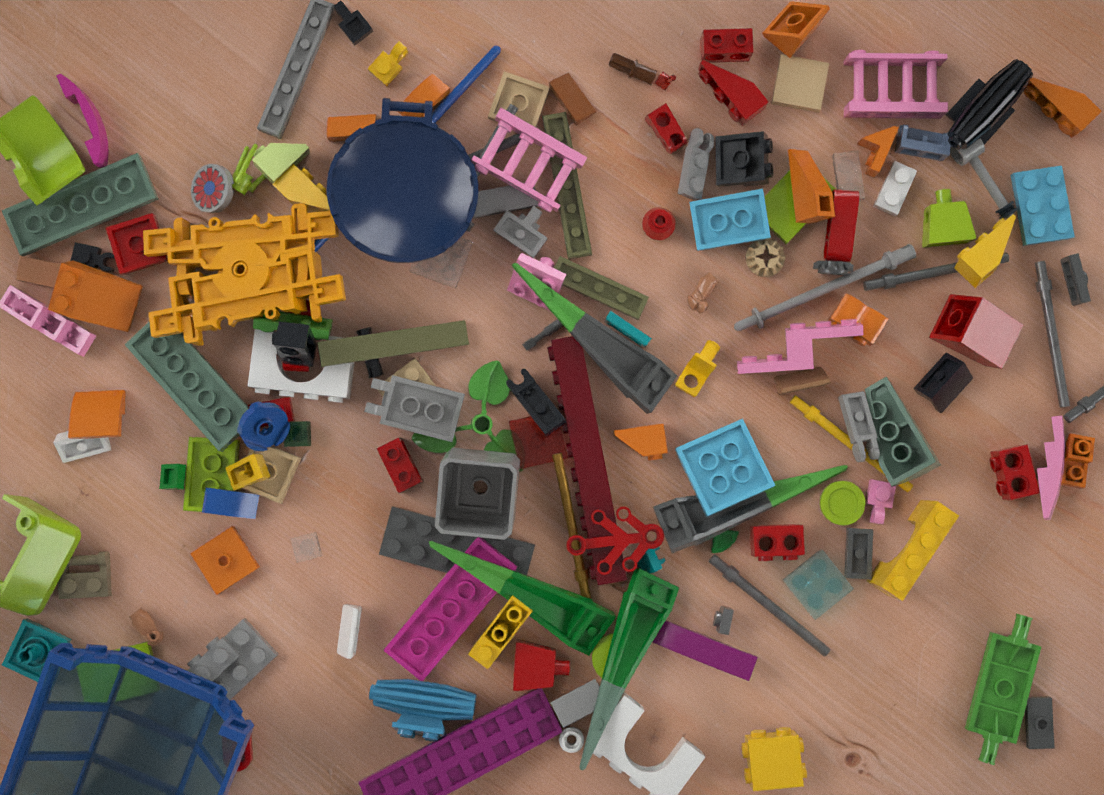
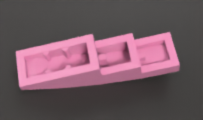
[0,285,96,357]
[1037,416,1065,520]

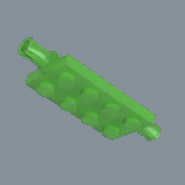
[965,613,1041,765]

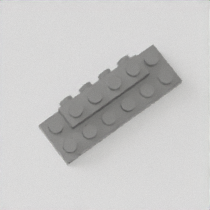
[133,618,278,760]

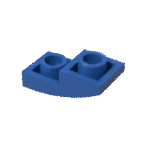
[202,487,260,519]

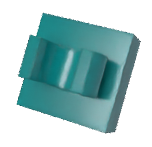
[637,547,666,573]

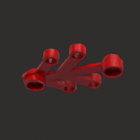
[566,506,664,575]

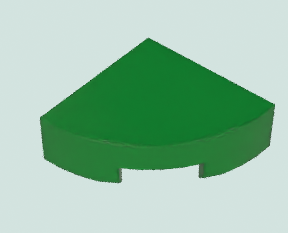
[711,530,739,553]

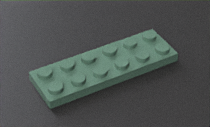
[2,153,159,256]
[125,322,249,452]

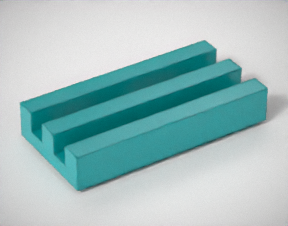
[605,311,652,348]

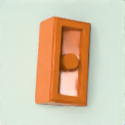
[327,114,377,142]

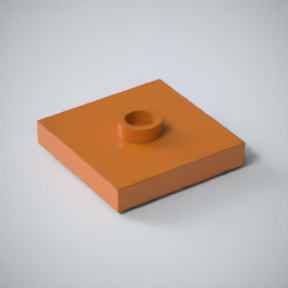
[190,526,260,595]

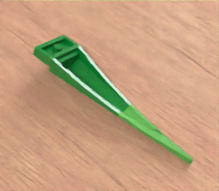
[429,541,616,656]

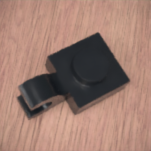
[334,1,373,46]

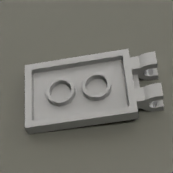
[364,375,465,442]

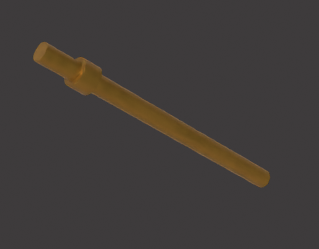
[552,453,591,598]

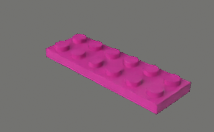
[383,537,517,681]

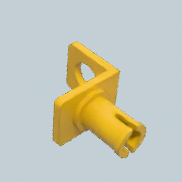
[675,340,720,397]

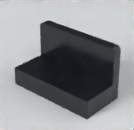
[914,352,973,413]

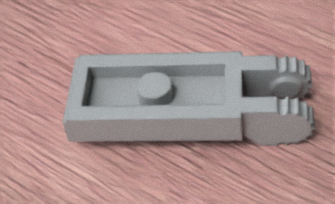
[678,128,714,201]
[838,391,880,462]

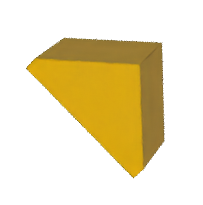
[225,454,271,491]

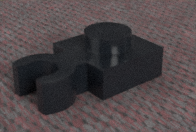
[70,242,115,272]

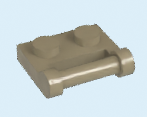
[58,551,112,599]

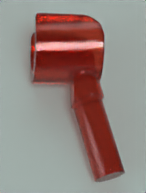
[655,72,676,91]

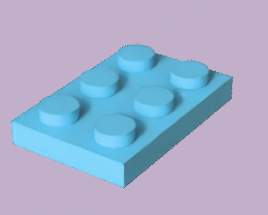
[1011,165,1075,246]
[689,189,771,251]

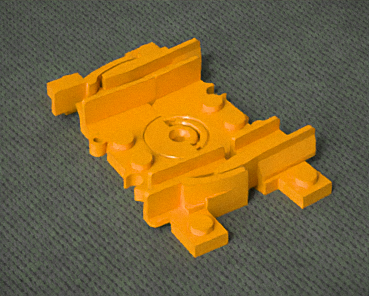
[143,203,346,346]

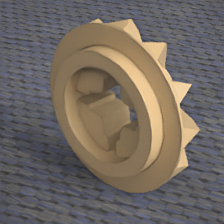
[746,239,786,277]

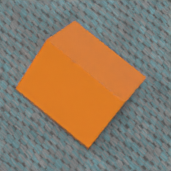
[762,1,830,58]

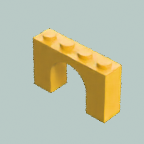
[866,500,959,601]

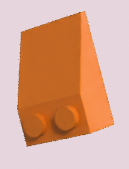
[48,260,143,332]

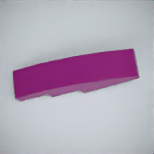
[653,621,758,681]

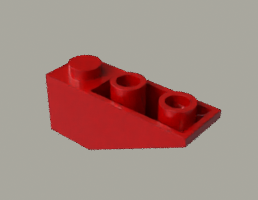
[698,60,769,126]

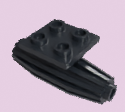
[946,59,1033,150]

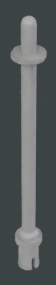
[734,244,916,331]

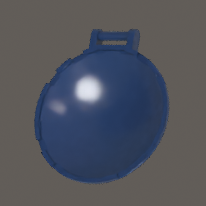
[327,98,478,263]

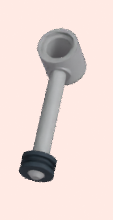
[950,138,1018,219]

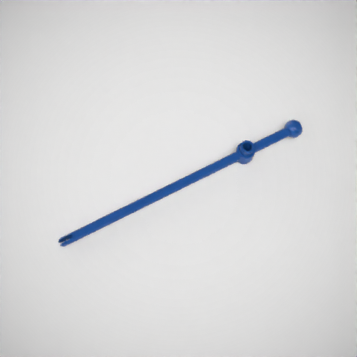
[314,45,501,252]

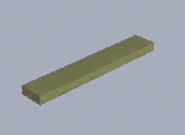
[542,112,592,260]
[317,320,469,367]

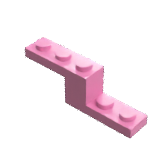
[737,319,863,374]

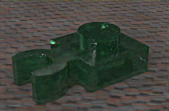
[284,421,311,447]

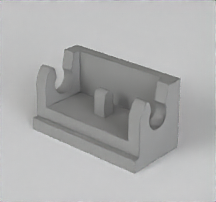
[550,679,600,728]

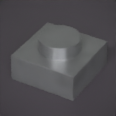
[713,606,734,635]

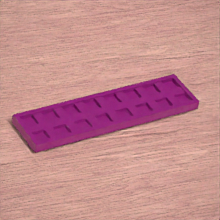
[358,688,562,795]

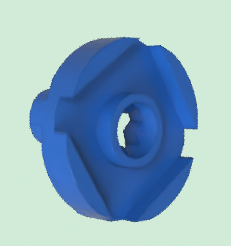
[237,401,290,451]

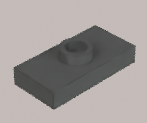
[1060,253,1091,306]
[1025,696,1055,749]

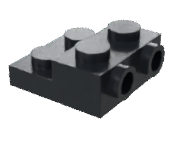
[715,131,774,187]

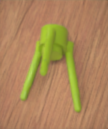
[231,144,266,195]

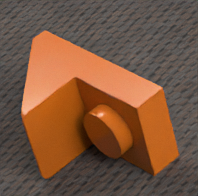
[857,126,899,178]

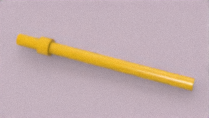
[789,395,913,493]

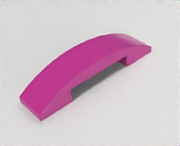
[56,74,109,169]

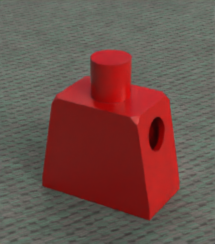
[513,639,570,691]

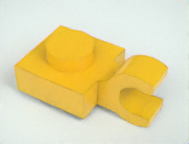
[367,41,409,87]

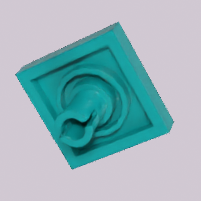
[2,618,72,682]

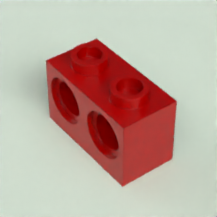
[700,28,753,63]
[376,437,424,493]
[989,444,1040,500]
[750,524,805,561]

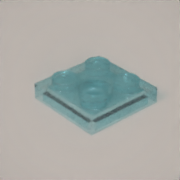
[782,549,854,620]

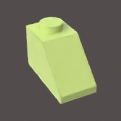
[252,143,310,184]

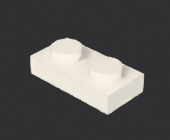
[873,161,917,216]

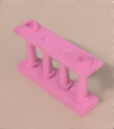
[844,50,948,119]
[471,108,587,213]

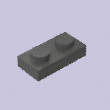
[844,528,873,579]

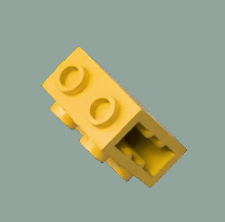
[741,727,807,791]

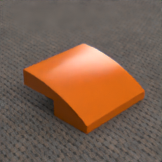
[68,390,126,439]

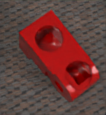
[645,103,687,154]

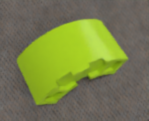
[0,95,85,206]

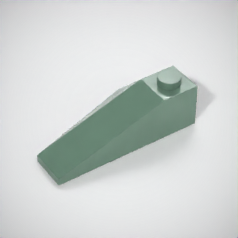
[865,377,941,487]

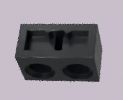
[272,321,317,367]

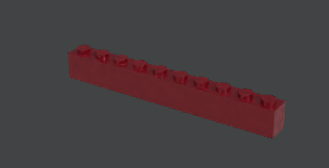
[547,336,627,586]

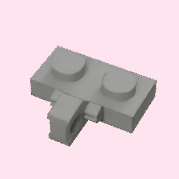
[493,206,548,259]

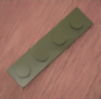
[554,256,649,320]

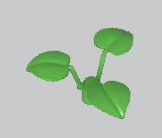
[412,361,525,472]

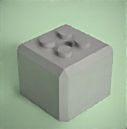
[435,447,520,540]

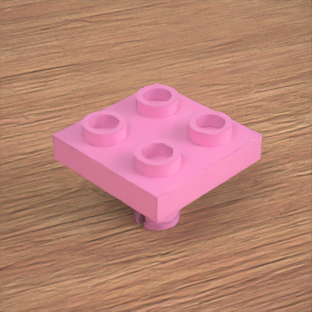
[507,253,566,311]

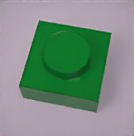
[159,464,186,490]

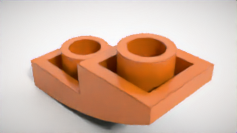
[397,73,450,117]
[1061,433,1095,489]

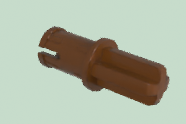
[609,53,657,85]

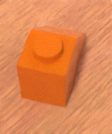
[613,423,668,461]

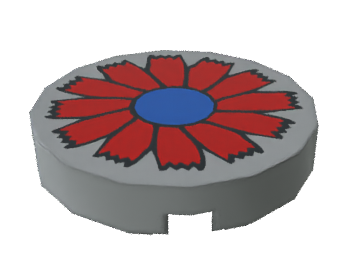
[191,164,234,213]

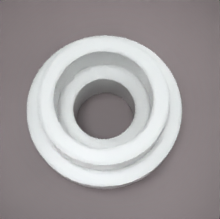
[559,727,584,753]

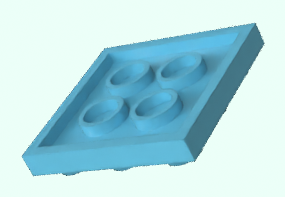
[675,418,775,517]

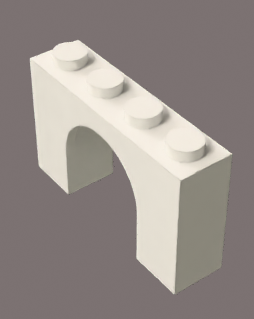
[248,329,355,403]
[593,692,705,795]

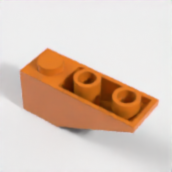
[1024,77,1102,138]
[788,149,835,224]

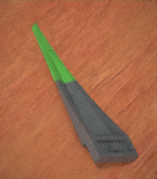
[512,263,677,414]
[653,465,848,553]

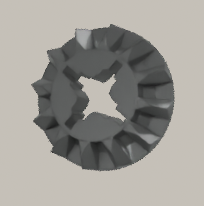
[813,261,854,275]

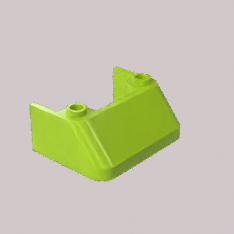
[0,494,81,616]

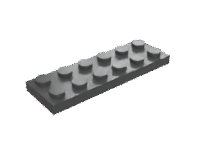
[379,506,535,576]

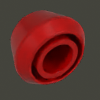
[642,207,676,240]

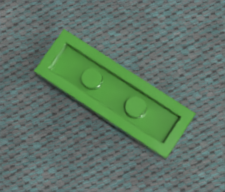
[253,311,333,340]

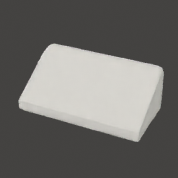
[53,431,111,463]
[337,604,362,659]

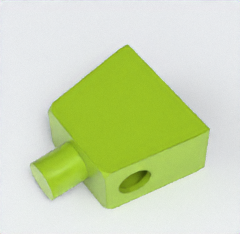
[922,189,976,248]

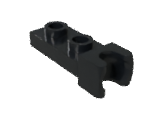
[506,369,566,437]

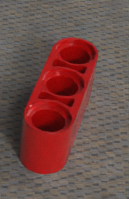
[824,189,859,262]

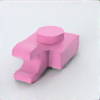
[865,479,896,524]

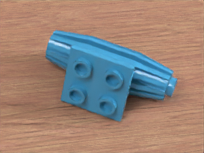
[369,679,477,742]

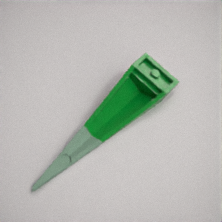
[579,568,679,770]

